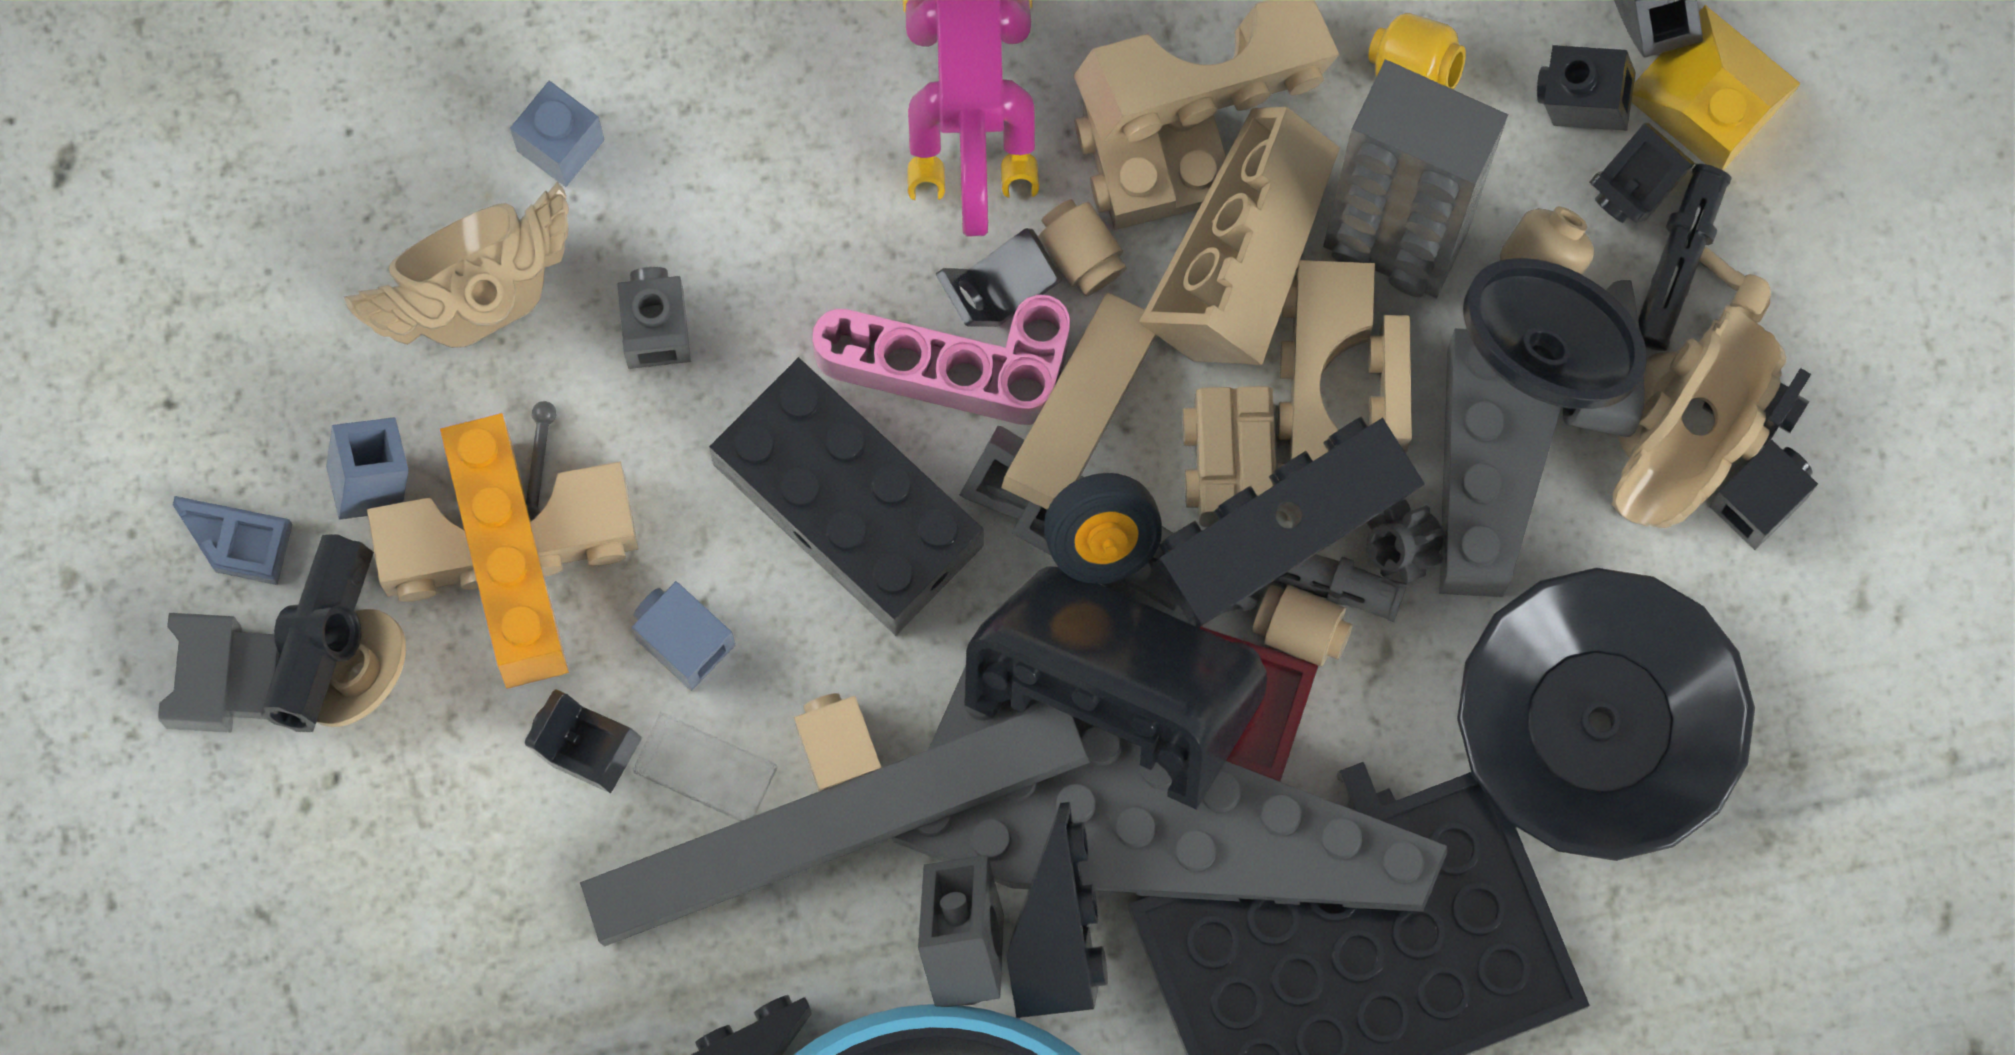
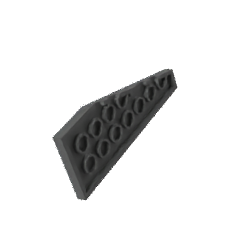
[892,665,1447,912]

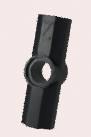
[261,534,374,732]

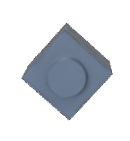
[510,80,604,187]
[326,417,409,520]
[632,581,736,691]

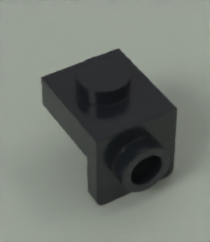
[1589,123,1695,223]
[525,689,643,793]

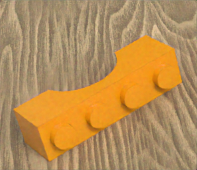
[440,413,569,689]

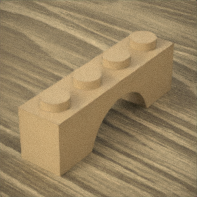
[1073,0,1339,142]
[1277,260,1375,521]
[367,461,638,602]

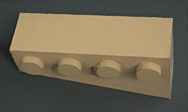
[1139,107,1340,365]

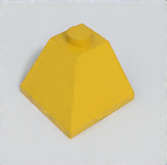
[1632,5,1800,170]

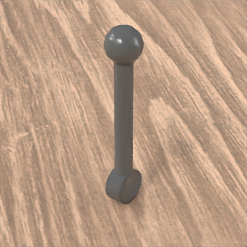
[526,401,556,522]

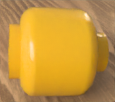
[1368,13,1466,90]

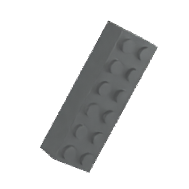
[1323,59,1508,299]

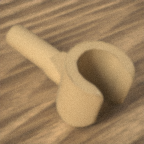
[1700,247,1771,323]

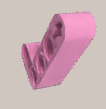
[812,295,1070,425]

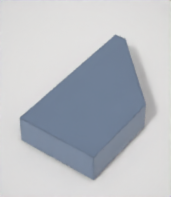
[173,496,293,585]

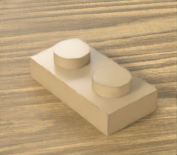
[1368,315,1412,453]

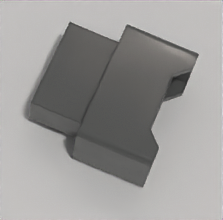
[158,613,281,733]

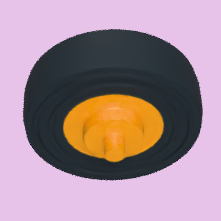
[1044,473,1162,584]

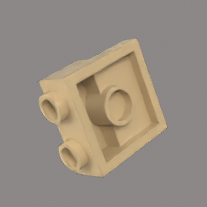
[1074,101,1226,230]

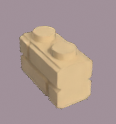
[1182,386,1278,527]

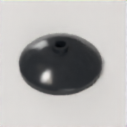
[1463,258,1647,409]

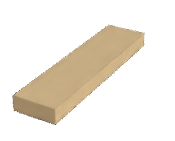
[1001,292,1157,510]

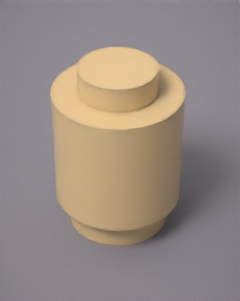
[1038,199,1127,296]
[1252,585,1353,667]

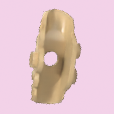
[344,181,569,348]
[1611,305,1787,528]

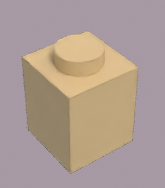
[794,693,881,791]

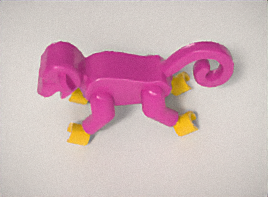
[902,0,1039,237]

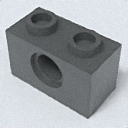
[918,855,1004,1007]

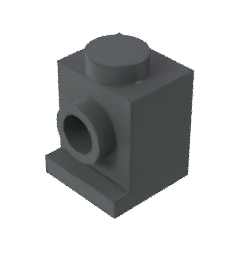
[617,267,691,369]

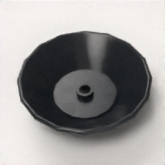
[1457,568,1755,861]

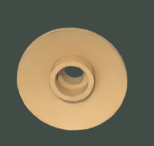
[316,609,406,727]

